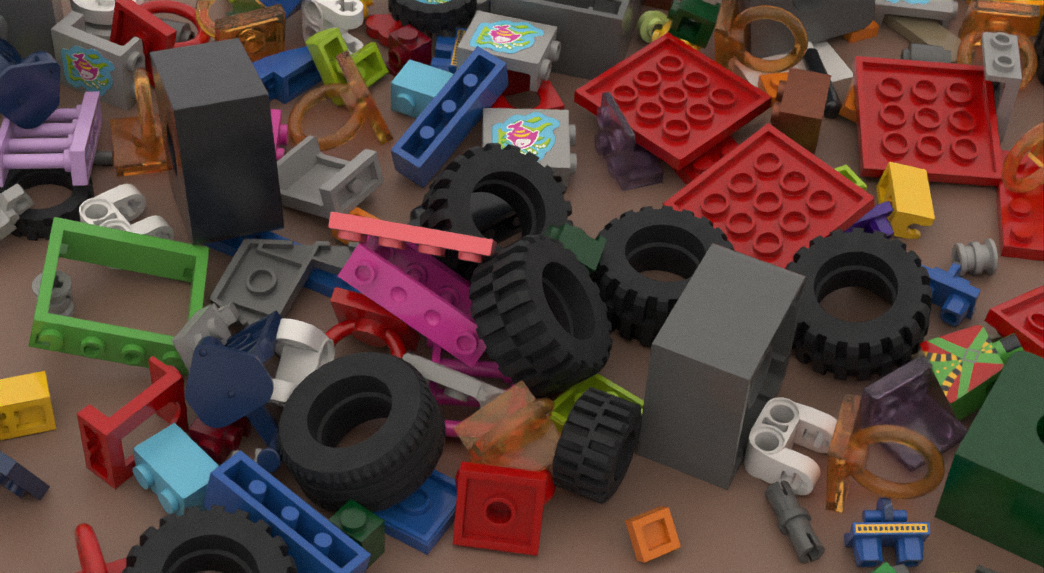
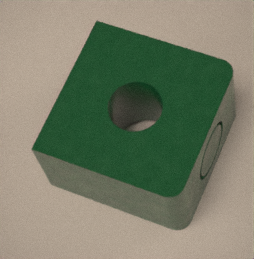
[934,351,1044,568]

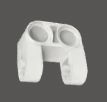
[301,0,364,54]
[79,183,175,269]
[267,318,335,408]
[744,397,842,495]

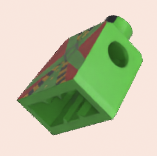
[919,325,1024,421]

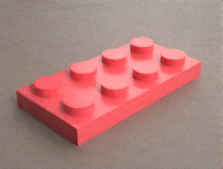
[328,211,497,263]

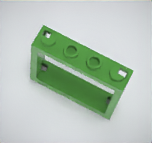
[28,217,209,376]

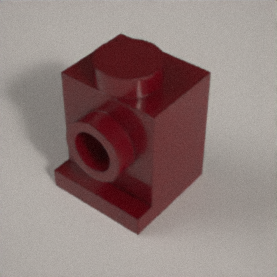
[385,24,432,77]
[189,416,251,464]

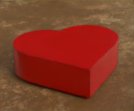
[366,14,404,47]

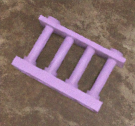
[0,91,103,187]

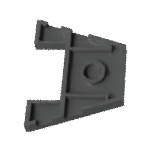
[209,239,359,359]

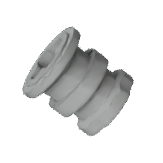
[951,238,998,276]
[32,270,75,317]

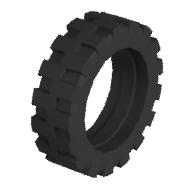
[388,0,477,33]
[0,168,94,241]

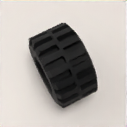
[552,387,642,504]

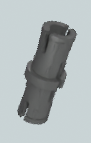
[765,481,825,563]

